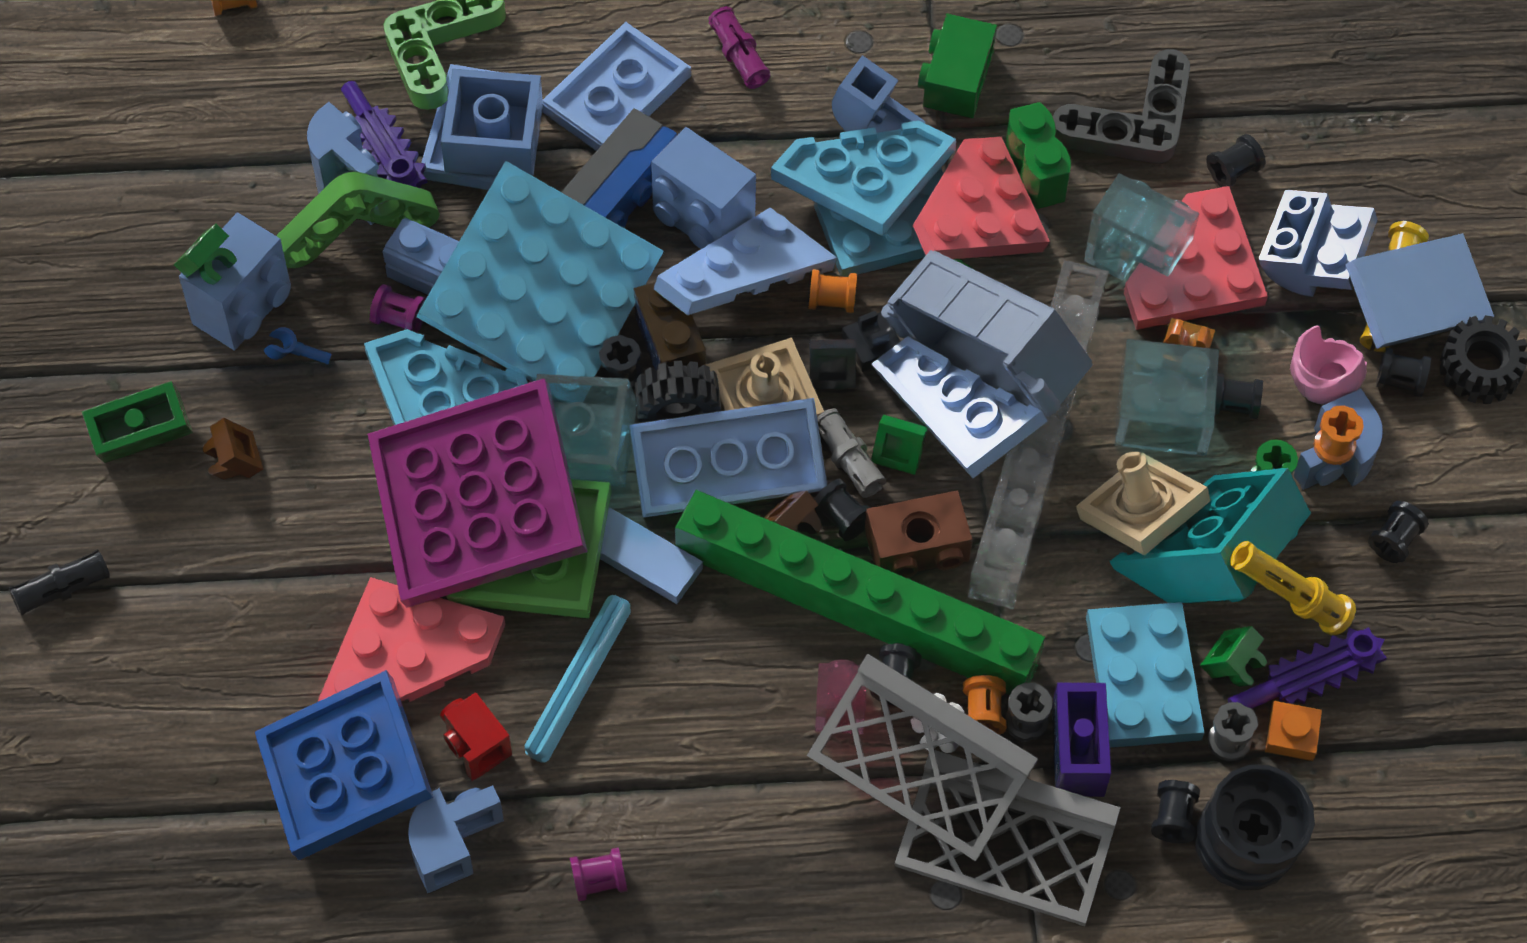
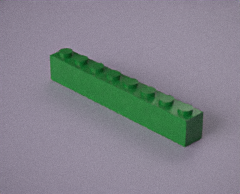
[675,490,1045,695]

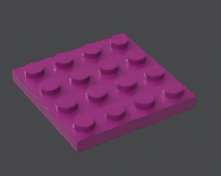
[367,378,588,608]

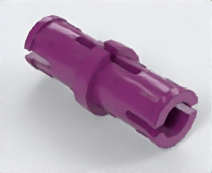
[708,6,770,89]

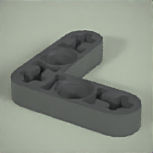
[1053,49,1190,163]

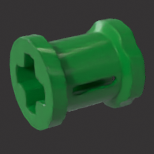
[1251,439,1298,475]

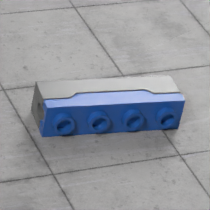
[561,108,677,228]

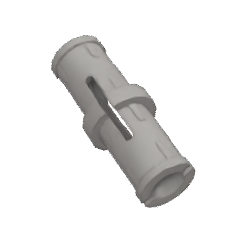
[817,408,886,498]

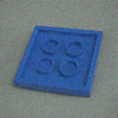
[255,670,434,860]

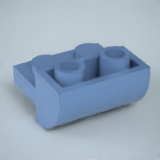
[307,102,382,225]
[1259,190,1378,297]

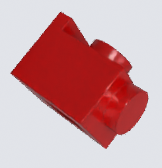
[440,692,512,782]

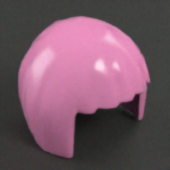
[1290,325,1367,404]

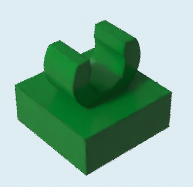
[174,223,237,285]
[871,414,928,475]
[1200,626,1267,687]

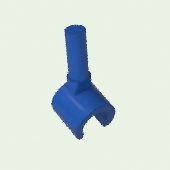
[264,327,331,364]

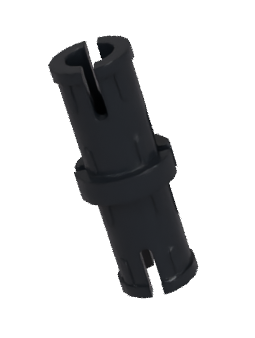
[8,549,110,616]

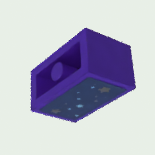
[1052,683,1111,797]

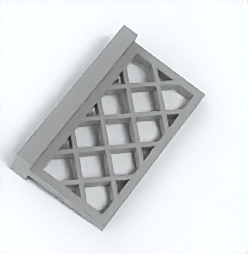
[807,654,1039,861]
[895,750,1121,926]

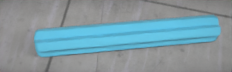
[525,595,631,763]

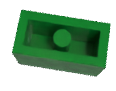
[918,13,997,118]
[81,381,193,463]

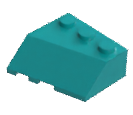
[1110,468,1311,603]

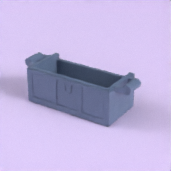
[881,250,1093,418]

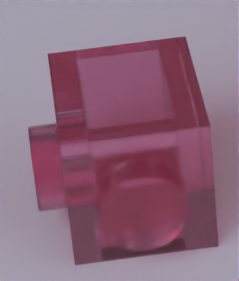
[815,660,866,734]

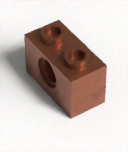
[865,490,973,578]

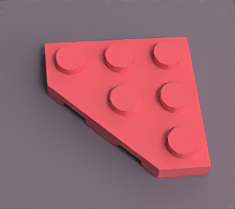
[913,137,1050,259]
[1124,186,1268,330]
[318,577,505,702]

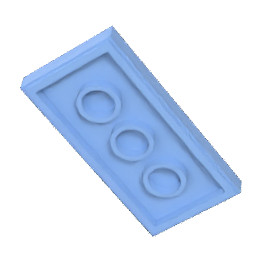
[629,398,827,518]

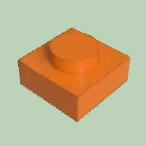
[1265,701,1322,761]

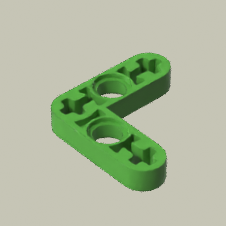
[383,0,506,110]
[277,172,440,268]

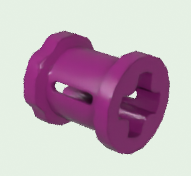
[370,284,426,333]
[570,847,627,902]

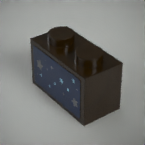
[634,282,706,370]

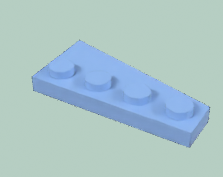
[654,208,837,315]
[872,336,1048,478]

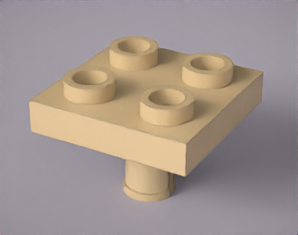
[706,338,824,423]
[1076,452,1211,555]

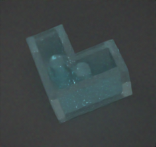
[1084,173,1199,280]

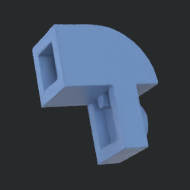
[832,55,926,133]
[1293,389,1383,490]
[408,785,504,893]

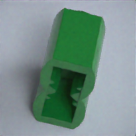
[1005,102,1071,209]

